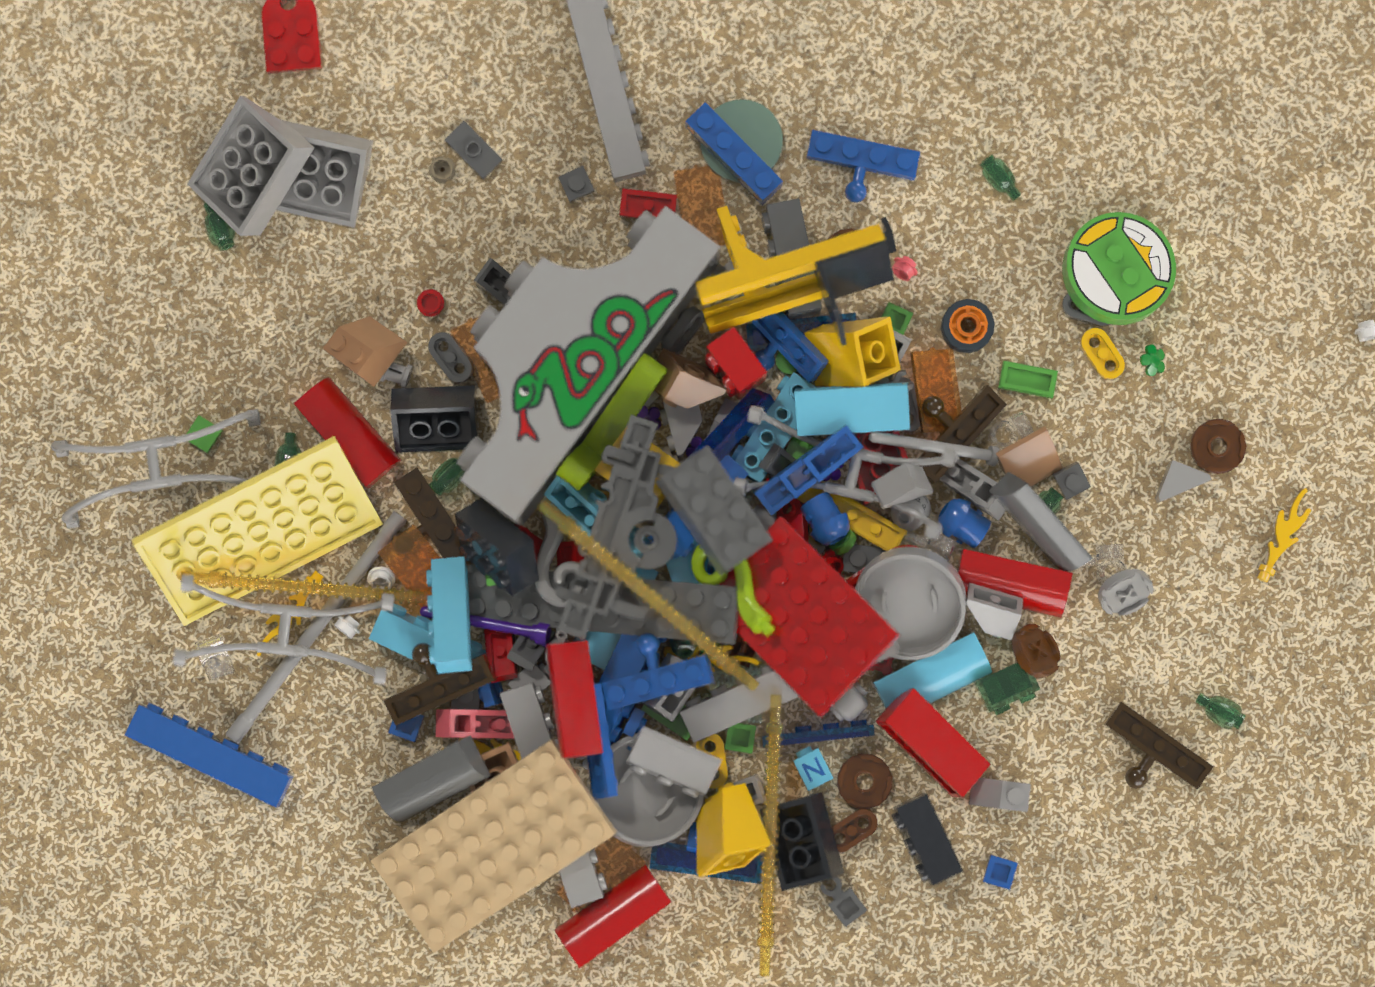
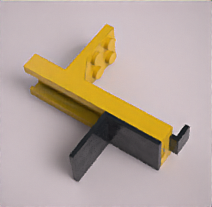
[695,206,897,346]

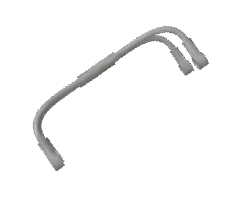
[734,405,958,540]
[51,409,261,529]
[173,574,394,685]

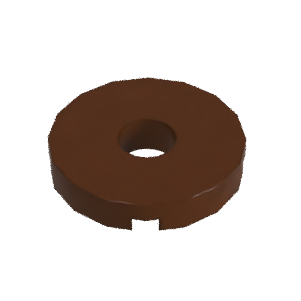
[1190,419,1246,474]
[837,753,893,809]

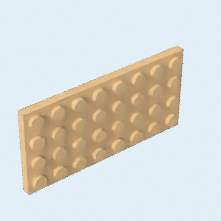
[371,738,617,953]

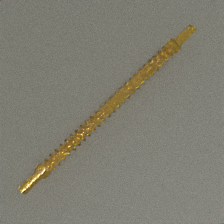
[538,499,759,691]
[180,571,432,607]
[757,694,784,977]

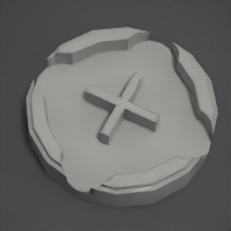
[1098,569,1154,616]

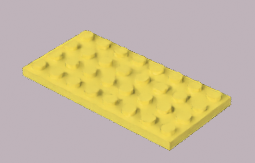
[132,436,383,626]

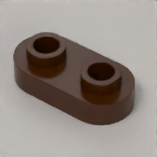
[832,809,878,853]

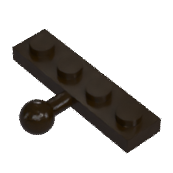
[917,385,1007,484]
[392,468,473,568]
[383,643,497,726]
[1104,702,1214,789]

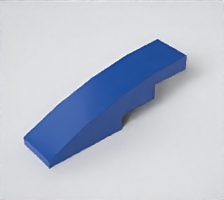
[753,425,864,515]

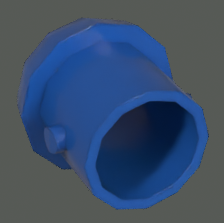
[800,492,850,546]
[938,499,991,548]

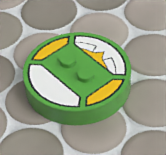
[1062,212,1176,325]

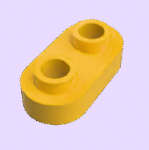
[1080,328,1125,380]
[696,734,728,788]

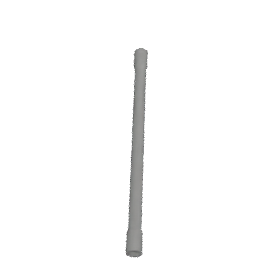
[225,511,407,744]

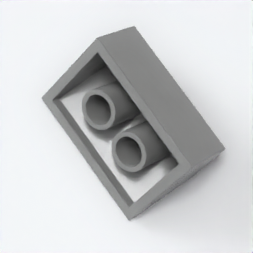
[626,726,722,798]

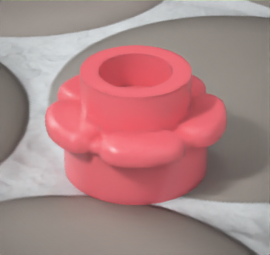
[892,256,917,281]

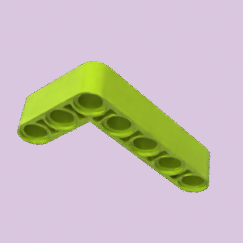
[556,353,668,491]

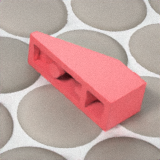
[436,709,515,739]

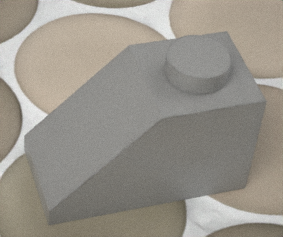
[966,583,1023,640]
[969,778,1031,812]

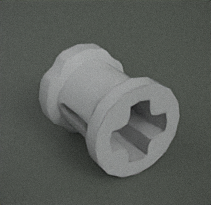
[379,362,413,388]

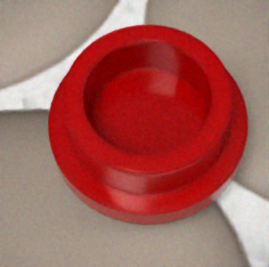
[417,289,445,317]

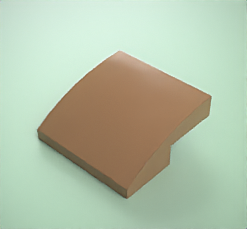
[996,426,1063,487]

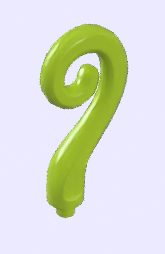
[691,544,774,636]

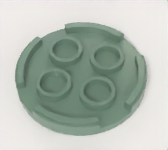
[700,99,783,183]

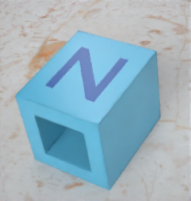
[793,746,833,791]

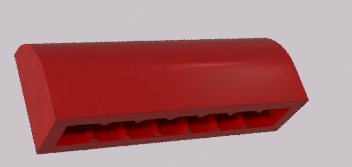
[293,377,402,489]
[957,549,1073,618]
[546,641,603,759]
[875,688,991,798]
[554,864,672,968]

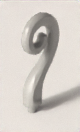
[535,497,587,608]

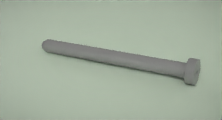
[869,432,999,466]

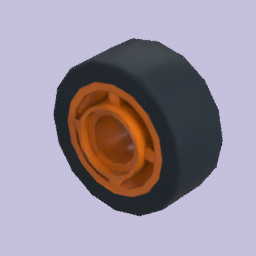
[941,299,995,353]

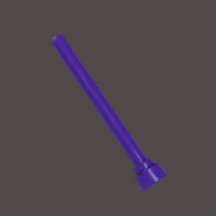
[420,606,552,646]

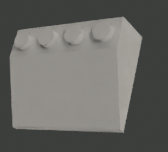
[187,96,314,236]
[276,120,373,228]

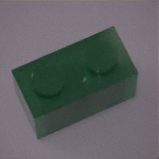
[973,662,1040,715]

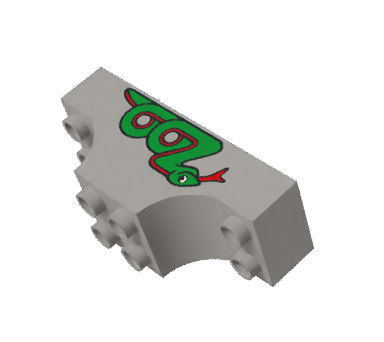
[456,206,720,526]

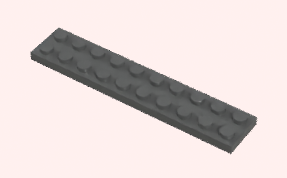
[468,564,739,644]

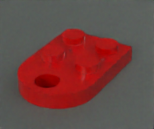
[262,0,322,74]

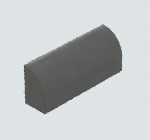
[989,472,1093,571]
[371,736,491,822]

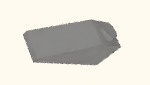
[939,458,1006,521]

